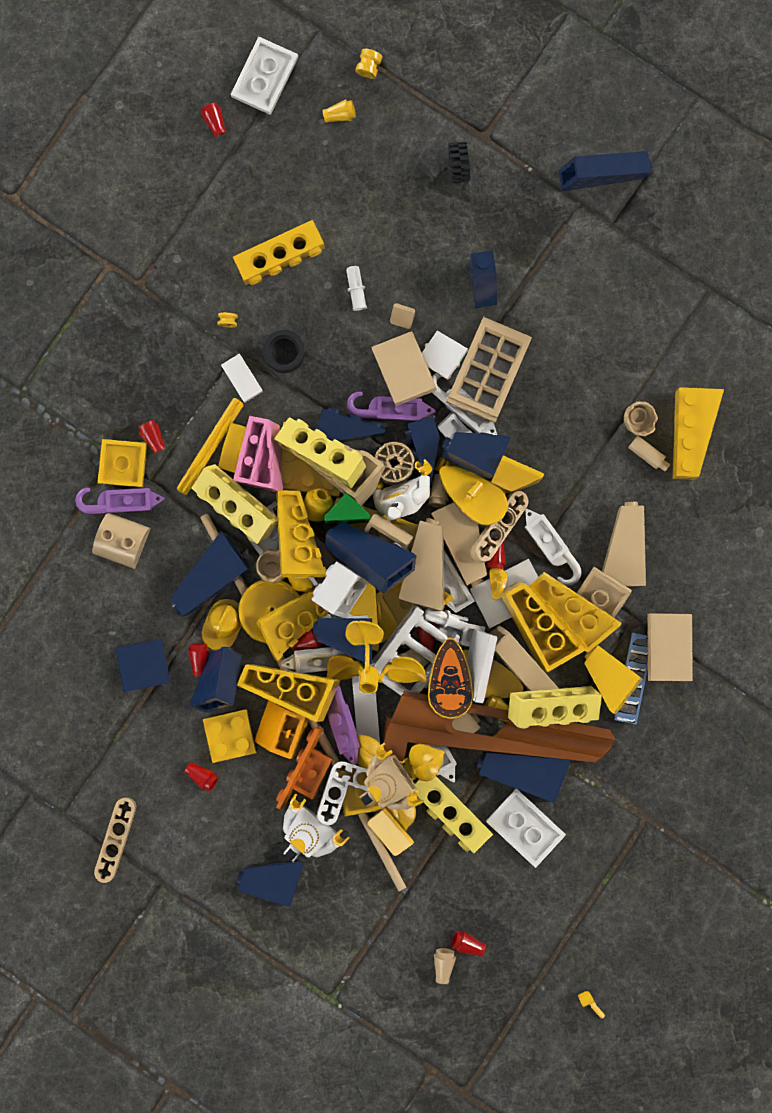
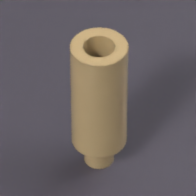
[628,436,670,471]

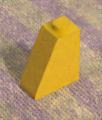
[584,645,643,714]

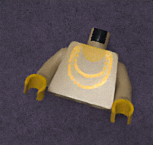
[360,743,424,810]

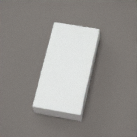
[221,354,263,403]

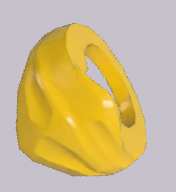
[490,568,508,600]

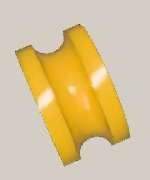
[217,312,238,327]

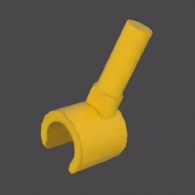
[578,991,605,1019]

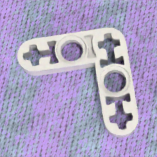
[317,761,368,825]

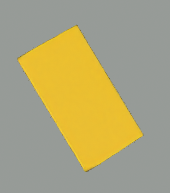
[367,809,414,856]

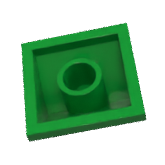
[325,493,370,525]

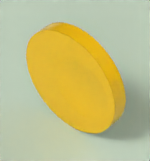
[238,580,299,644]

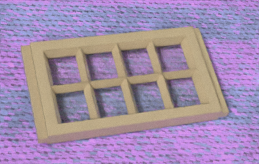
[446,317,532,423]

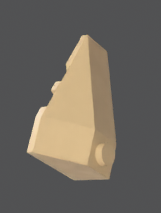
[299,438,385,506]

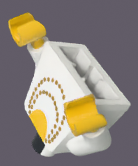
[372,459,432,520]
[283,794,349,862]

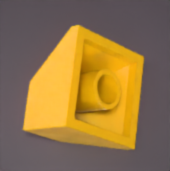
[491,456,544,494]

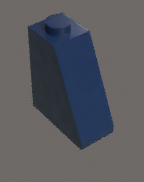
[469,250,497,309]
[441,432,511,480]
[313,618,372,664]
[189,646,242,713]
[236,860,305,907]

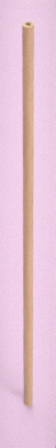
[200,513,406,891]

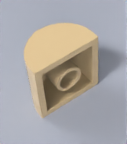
[92,513,151,569]
[364,513,413,550]

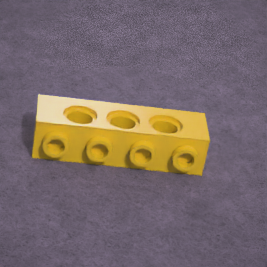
[233,220,325,285]

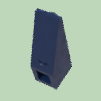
[316,407,386,443]
[405,416,440,486]

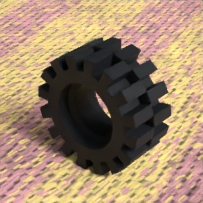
[448,141,470,183]

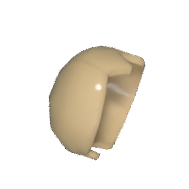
[624,401,658,436]
[256,549,286,583]

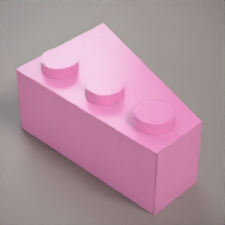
[233,416,283,492]

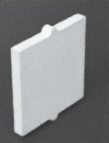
[422,331,468,380]

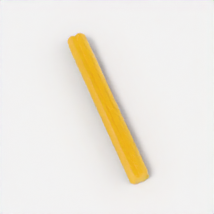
[177,398,243,495]

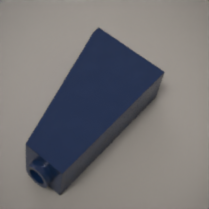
[558,151,652,192]
[325,522,417,594]
[170,533,251,616]
[476,752,570,803]

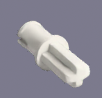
[346,266,367,311]
[423,607,468,631]

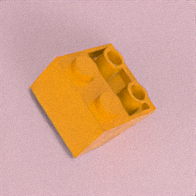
[254,700,309,759]

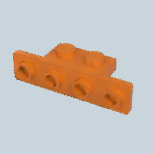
[276,727,334,810]

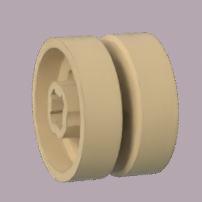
[375,442,414,485]

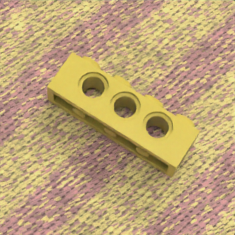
[275,417,366,488]
[192,464,278,544]
[508,686,602,728]
[414,776,493,853]

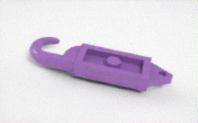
[347,392,435,422]
[75,488,165,514]
[327,686,361,765]

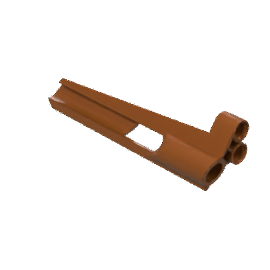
[382,691,615,763]

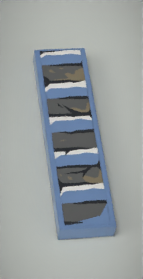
[614,633,648,724]

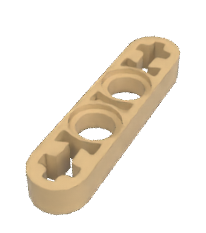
[471,491,528,563]
[94,797,136,883]

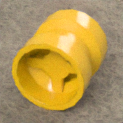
[355,49,382,79]

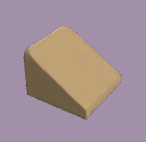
[390,303,415,329]

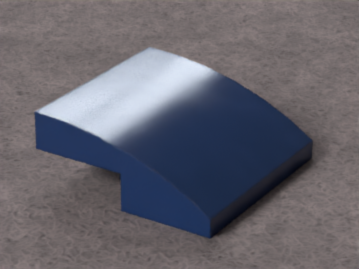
[115,639,170,692]

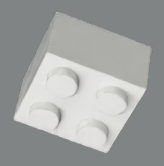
[312,562,369,618]

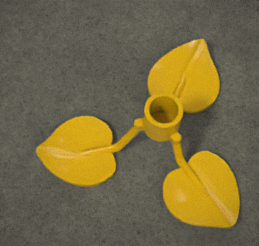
[327,621,427,694]
[357,734,445,831]

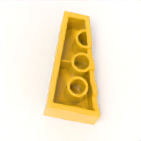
[673,387,724,480]
[501,582,585,672]
[237,664,341,722]

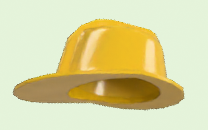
[202,599,241,650]

